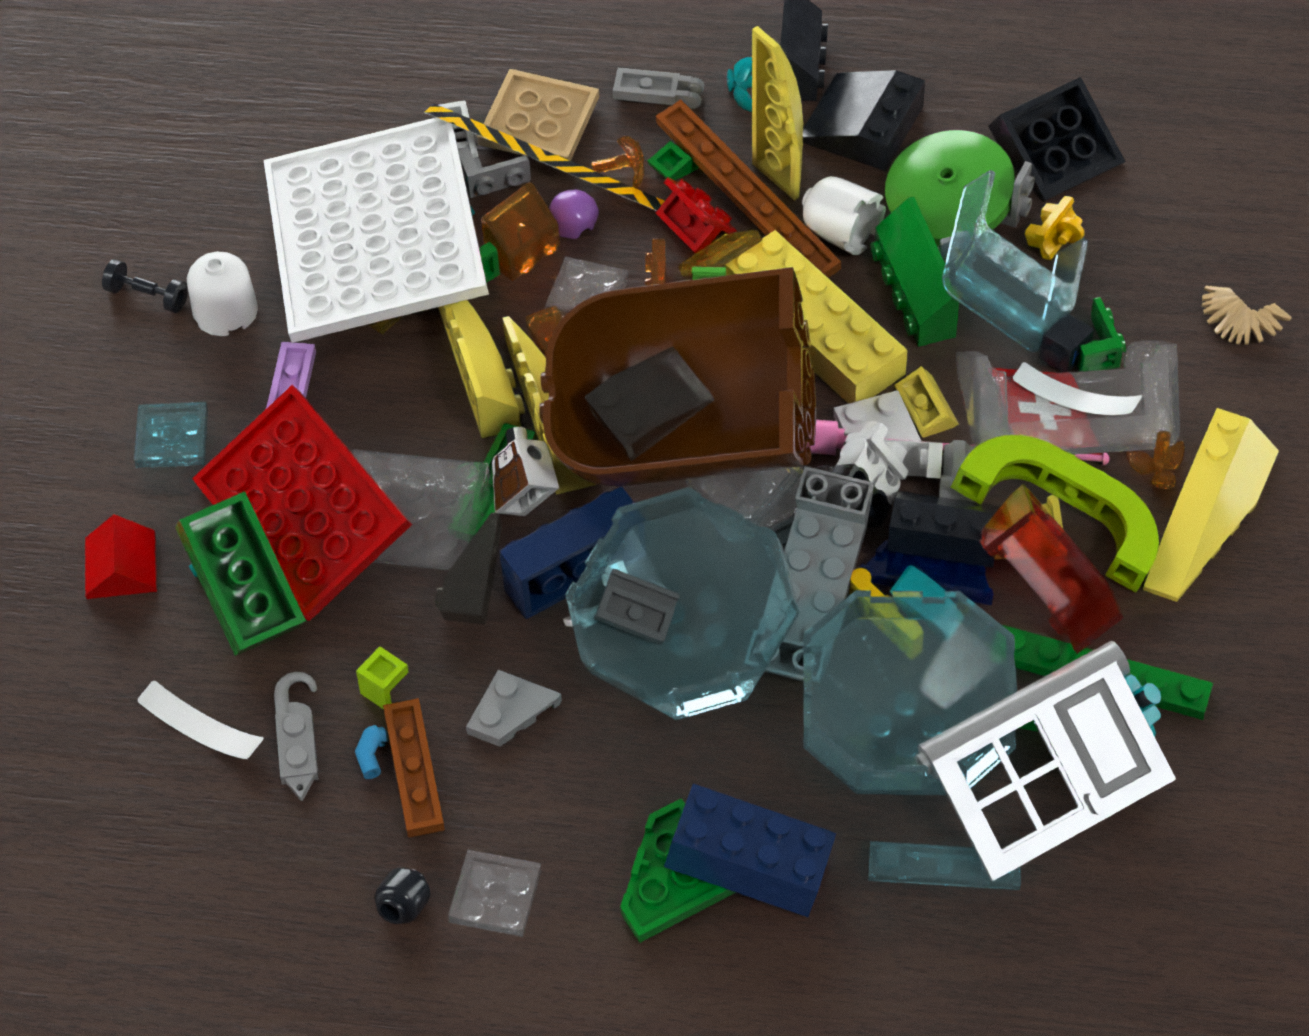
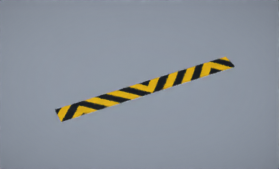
[425,103,665,211]

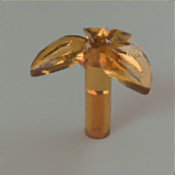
[591,136,645,189]
[1126,430,1185,489]

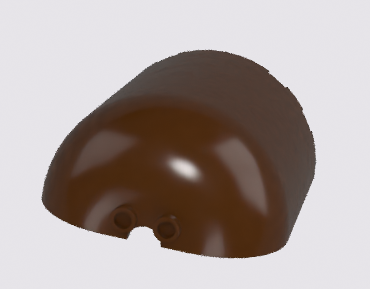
[539,267,816,487]

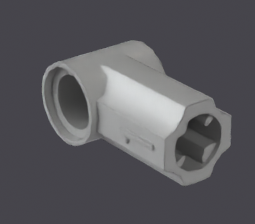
[939,440,975,502]

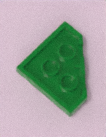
[620,798,736,943]

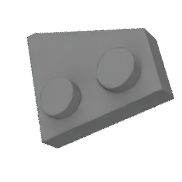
[466,670,562,747]

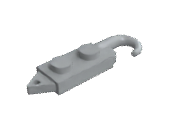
[274,672,319,801]

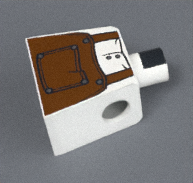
[492,427,559,516]

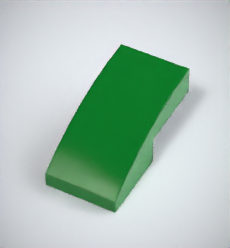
[647,141,699,180]

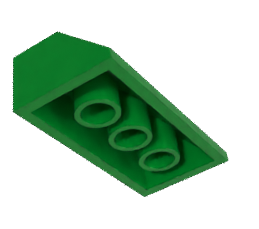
[871,197,960,347]

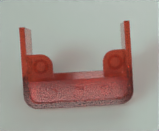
[980,484,1124,654]

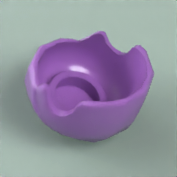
[547,189,599,239]

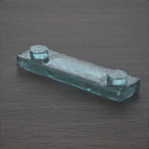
[868,841,1021,890]

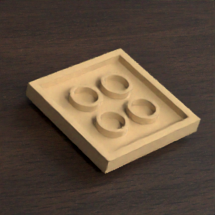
[477,69,599,161]

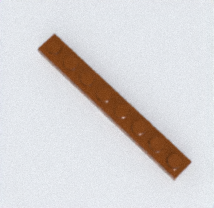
[656,100,841,278]

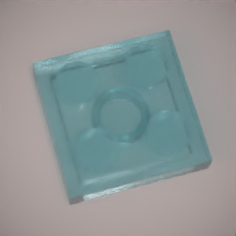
[134,402,208,468]

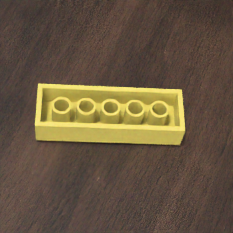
[724,230,907,404]

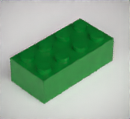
[175,491,306,656]

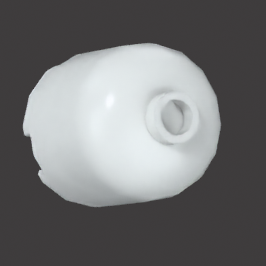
[802,176,886,255]
[187,251,258,336]

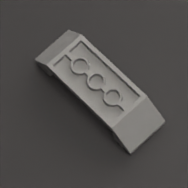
[746,466,874,685]

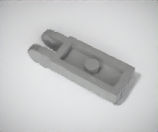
[613,67,705,109]

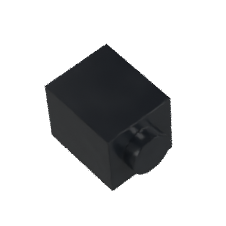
[1039,313,1094,374]

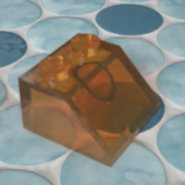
[481,182,560,281]

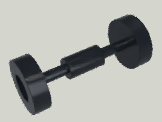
[102,259,188,313]

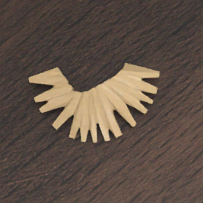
[1202,285,1292,345]

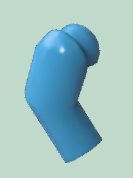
[355,725,389,779]

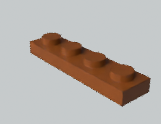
[383,698,445,838]

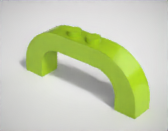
[950,435,1159,593]

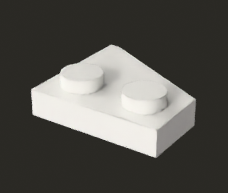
[834,390,921,441]

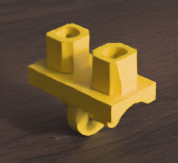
[1025,196,1084,260]

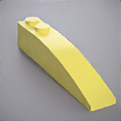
[752,26,803,201]
[438,300,525,438]
[502,316,596,495]
[1143,408,1279,602]

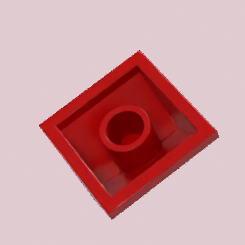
[85,514,157,599]

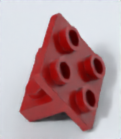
[656,177,737,255]

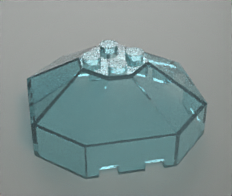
[565,487,800,721]
[803,590,1017,795]

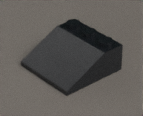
[803,70,925,171]
[988,77,1126,202]

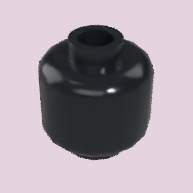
[374,867,431,924]

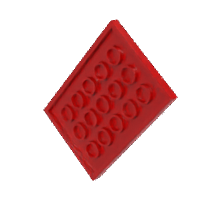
[192,385,413,621]

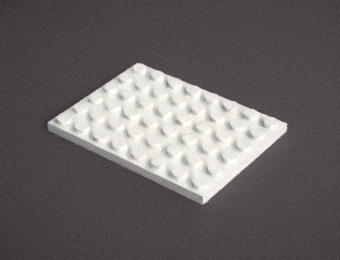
[264,118,489,343]

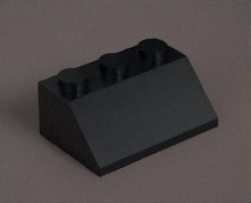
[780,0,828,101]
[888,491,1004,568]

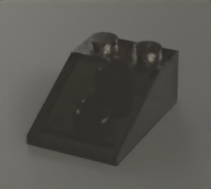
[585,346,715,462]

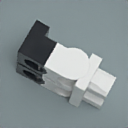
[832,421,909,528]

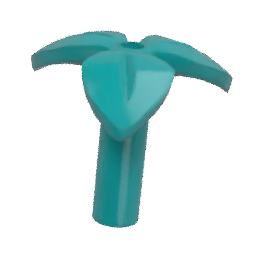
[726,57,752,112]

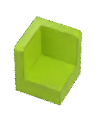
[356,646,409,709]

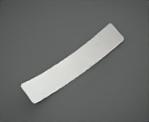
[1013,362,1142,415]
[138,681,264,759]

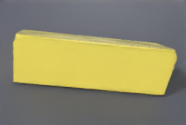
[894,366,959,438]

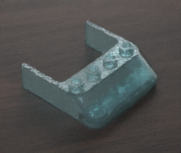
[942,170,1088,352]

